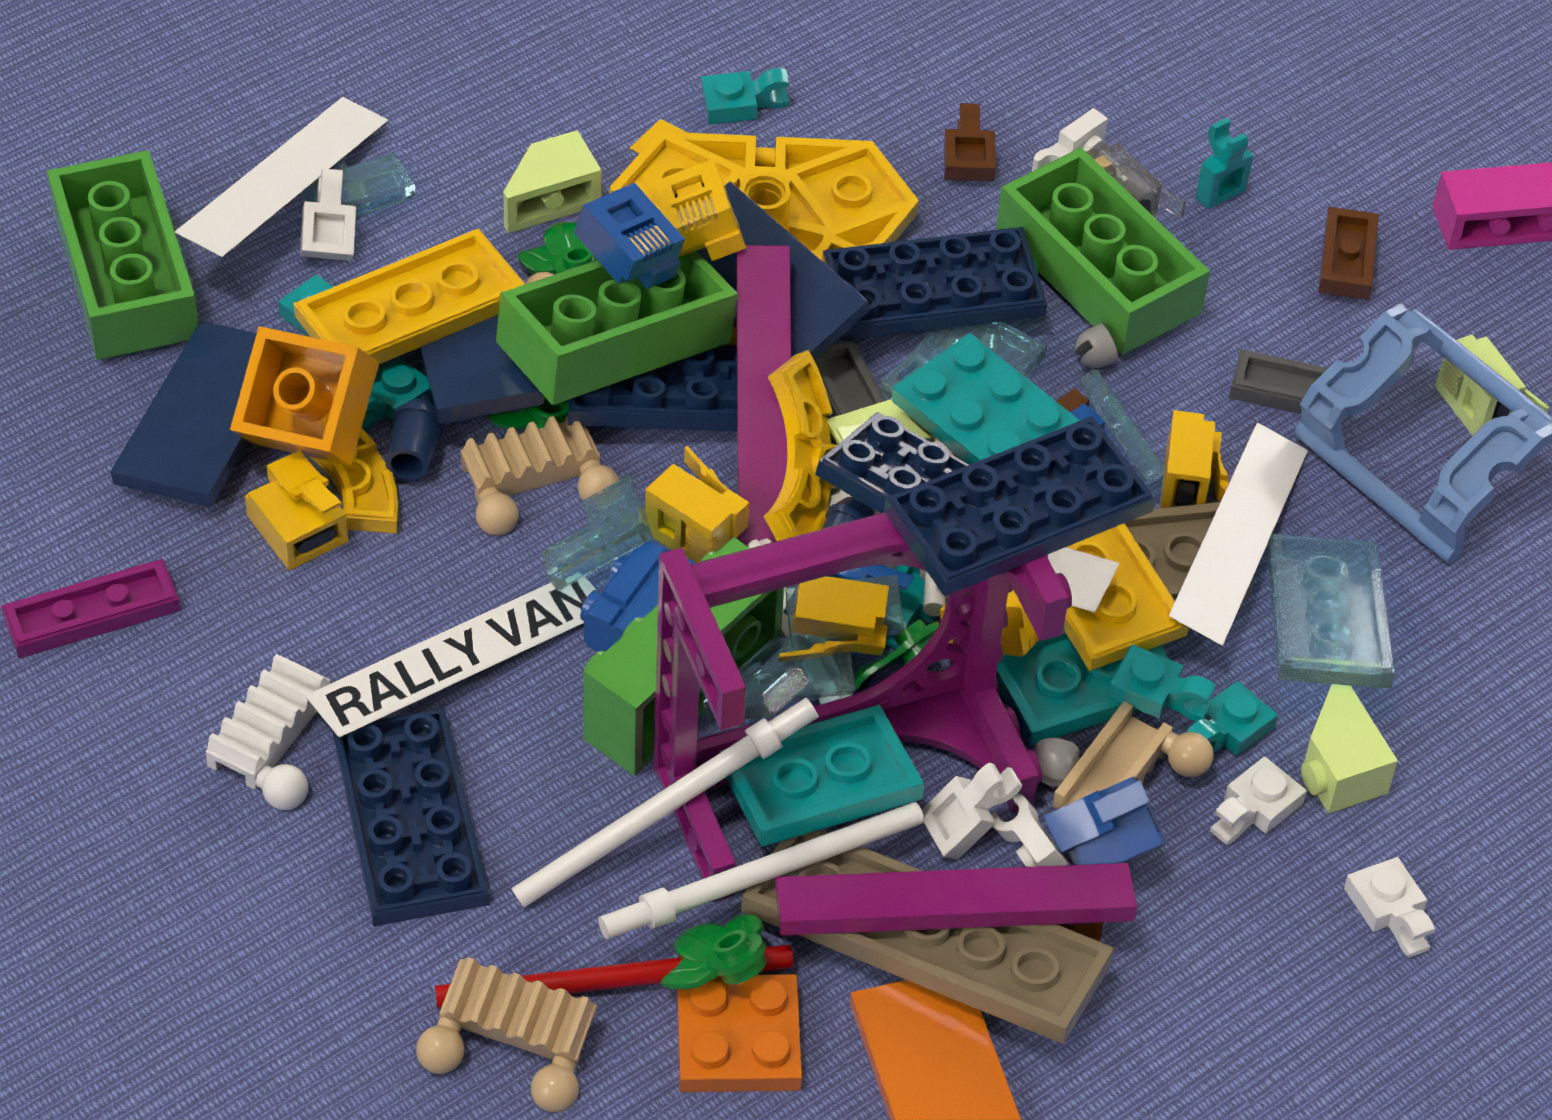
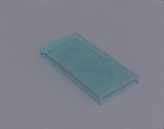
[1267,534,1394,689]

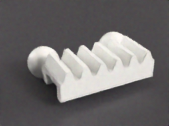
[206,654,330,810]

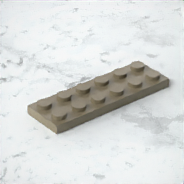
[741,830,1114,1044]

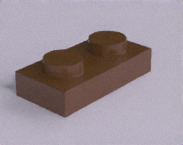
[1318,206,1379,300]

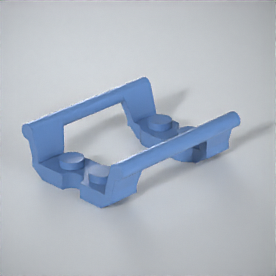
[1294,304,1552,564]

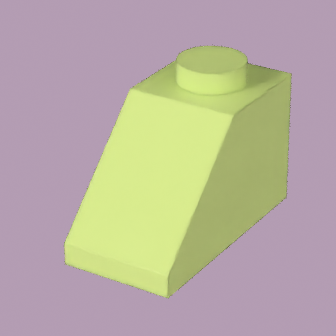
[503,130,601,234]
[1301,675,1398,814]

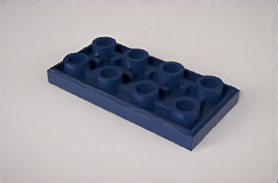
[696,181,871,361]
[822,227,1047,341]
[419,315,544,424]
[110,321,257,507]
[566,347,737,432]
[815,412,969,513]
[884,416,1155,597]
[332,708,489,927]

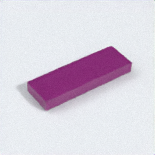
[1,558,181,659]

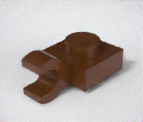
[944,103,996,182]

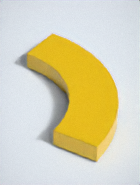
[763,350,837,541]
[308,428,399,534]

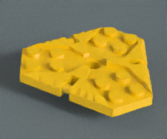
[610,131,919,346]

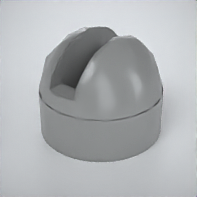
[1074,323,1118,369]
[1034,738,1080,787]

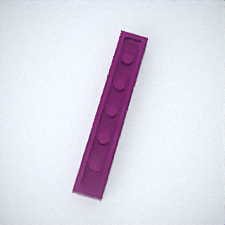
[736,245,791,547]
[775,863,1137,935]

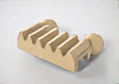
[460,416,621,536]
[1052,701,1213,810]
[416,957,597,1112]

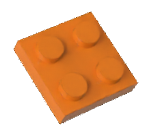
[677,975,802,1092]

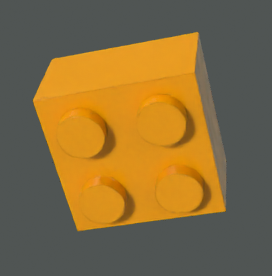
[230,326,379,466]

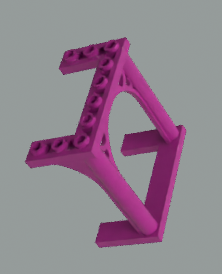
[654,513,1073,902]

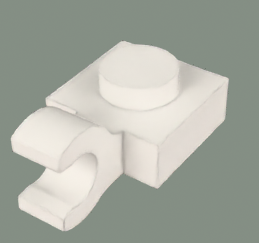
[1032,108,1108,171]
[300,168,356,261]
[1210,756,1307,845]
[922,763,1022,860]
[991,793,1071,867]
[1344,857,1435,958]

